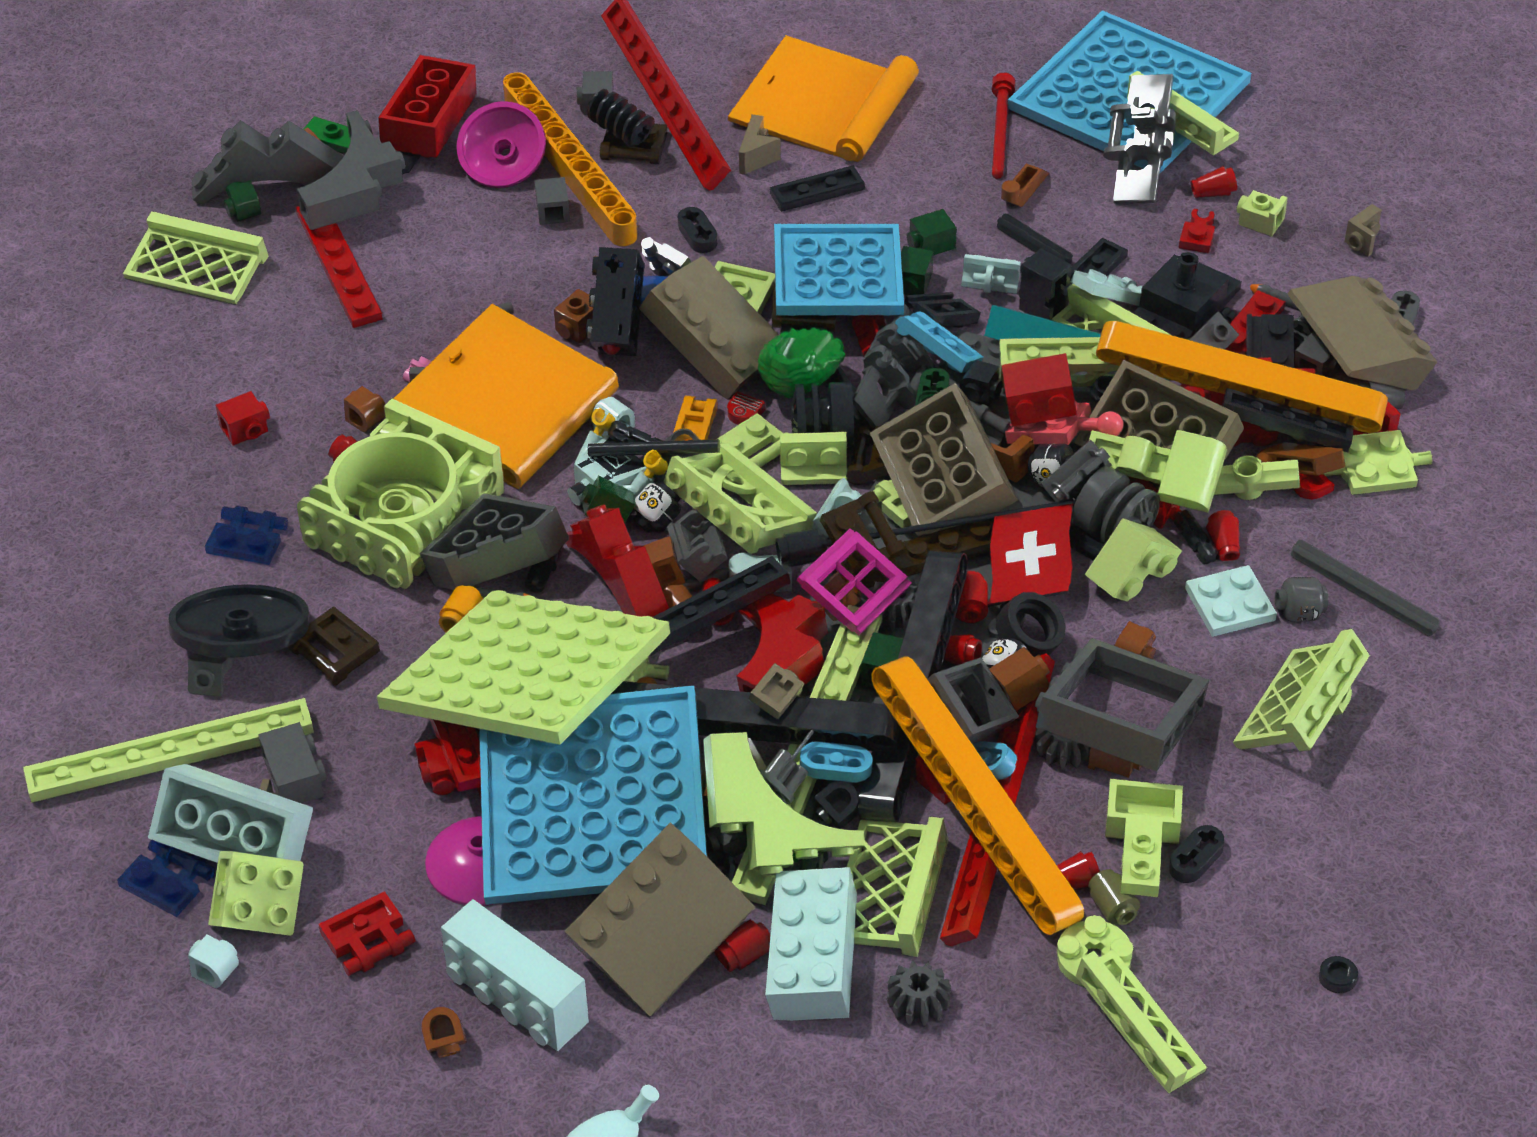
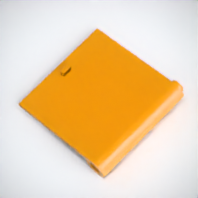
[728,35,919,162]
[393,304,619,489]

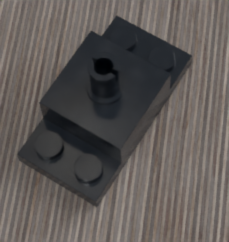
[1133,252,1242,340]

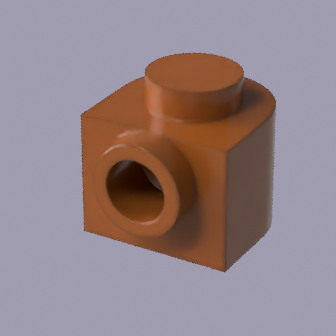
[344,386,386,432]
[1114,621,1156,659]
[422,1007,467,1058]

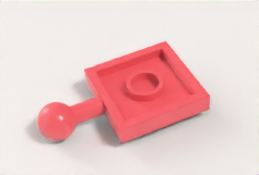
[1005,401,1124,445]

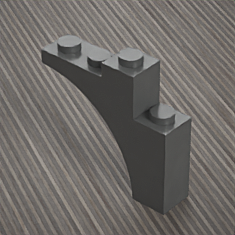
[297,110,405,230]
[191,120,344,204]

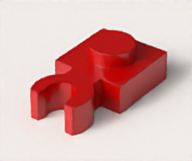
[1179,208,1215,253]

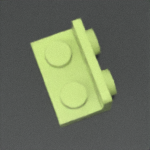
[780,432,847,485]

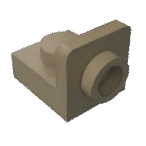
[1344,204,1382,257]
[748,663,804,719]

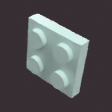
[1185,565,1277,637]

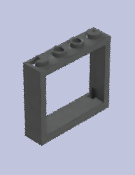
[1035,638,1209,771]

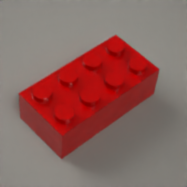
[378,55,477,158]

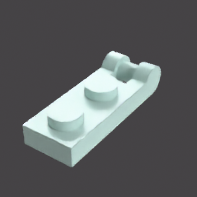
[1070,269,1143,306]

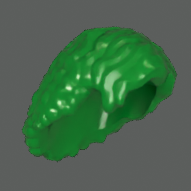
[758,328,846,398]

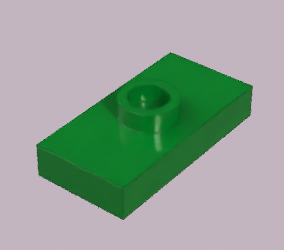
[303,116,351,154]

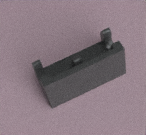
[667,510,728,581]

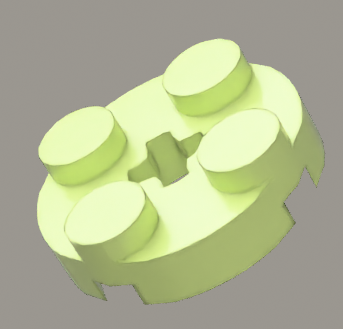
[1056,915,1133,986]

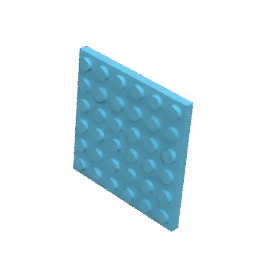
[1008,10,1251,173]
[480,686,707,905]

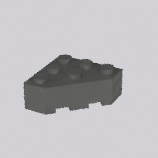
[420,493,569,590]

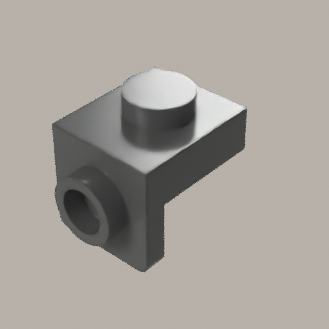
[188,653,235,697]

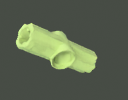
[1214,456,1300,500]

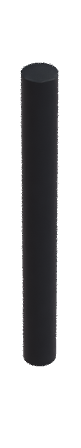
[588,439,720,457]

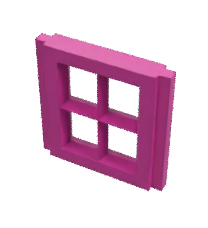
[797,529,912,636]

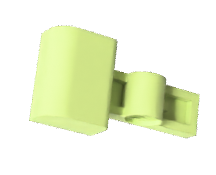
[1089,430,1227,513]
[1105,779,1183,897]

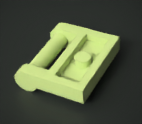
[717,413,788,468]

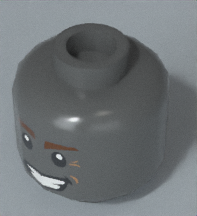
[1275,577,1328,622]

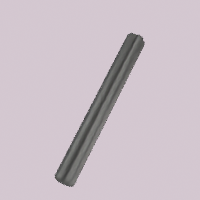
[1291,540,1440,636]

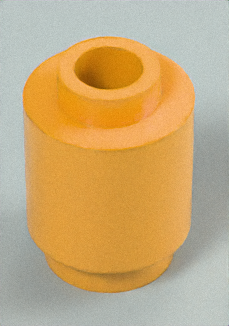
[439,585,483,633]

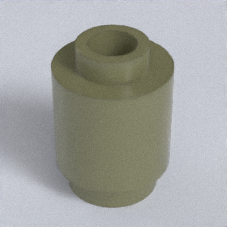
[1088,869,1140,925]

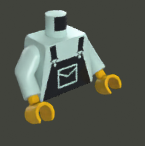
[567,408,668,506]

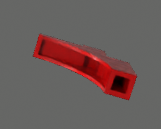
[565,504,669,617]
[736,594,828,692]

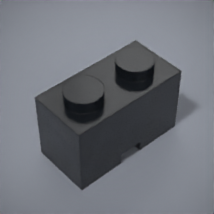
[1018,248,1071,321]

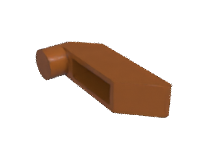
[1001,163,1049,207]
[1256,442,1345,476]

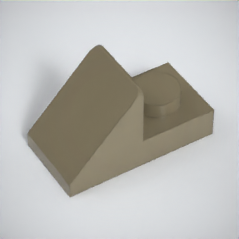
[739,114,781,174]

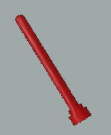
[992,73,1016,179]

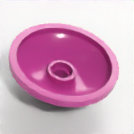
[457,101,546,188]
[425,816,493,906]

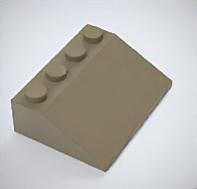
[639,255,779,399]
[1288,276,1437,390]
[1074,360,1244,486]
[870,383,1018,536]
[564,822,755,1017]

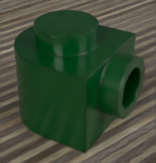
[224,180,261,222]

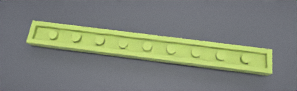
[732,605,882,905]

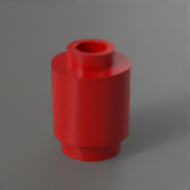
[956,571,988,623]
[714,919,771,972]

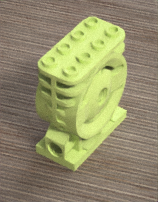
[297,399,505,589]

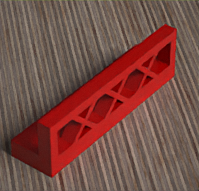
[430,719,481,798]

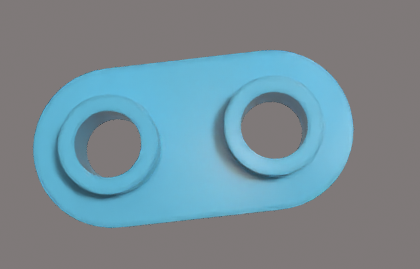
[972,741,1017,780]
[800,742,873,782]

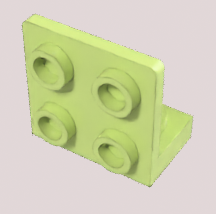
[208,851,304,936]

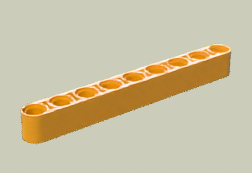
[503,72,637,246]
[1096,321,1388,433]
[872,656,1084,935]

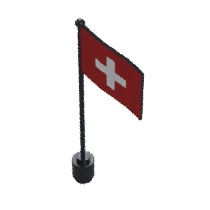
[775,496,1077,607]

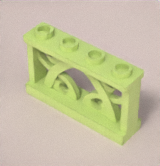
[664,442,817,554]

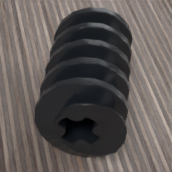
[587,89,655,147]

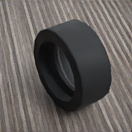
[996,592,1066,657]

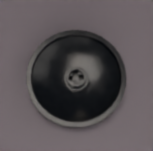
[169,584,309,658]

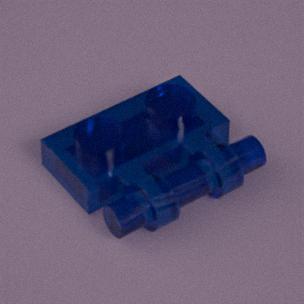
[205,505,288,565]
[117,840,215,917]

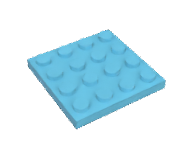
[774,224,904,316]

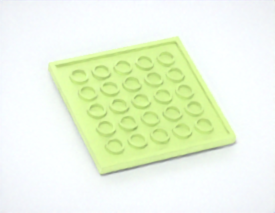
[377,590,671,745]

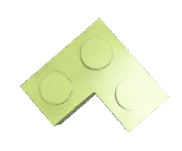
[1085,518,1182,601]

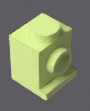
[1237,190,1288,236]

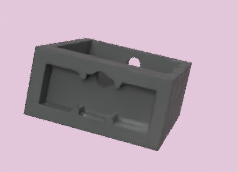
[927,658,1019,744]

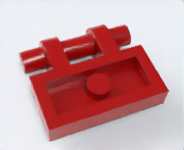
[318,891,416,976]

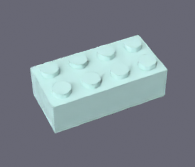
[148,764,313,863]
[765,867,857,1021]
[441,899,589,1051]

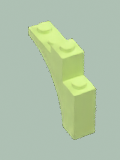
[703,732,865,876]

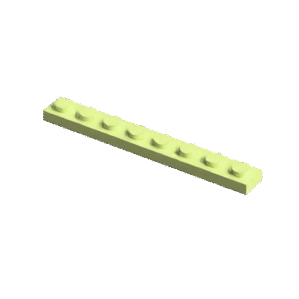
[23,698,314,803]

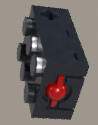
[586,247,645,356]

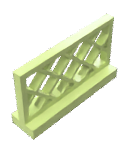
[123,211,269,304]
[1233,629,1370,751]
[847,817,948,957]

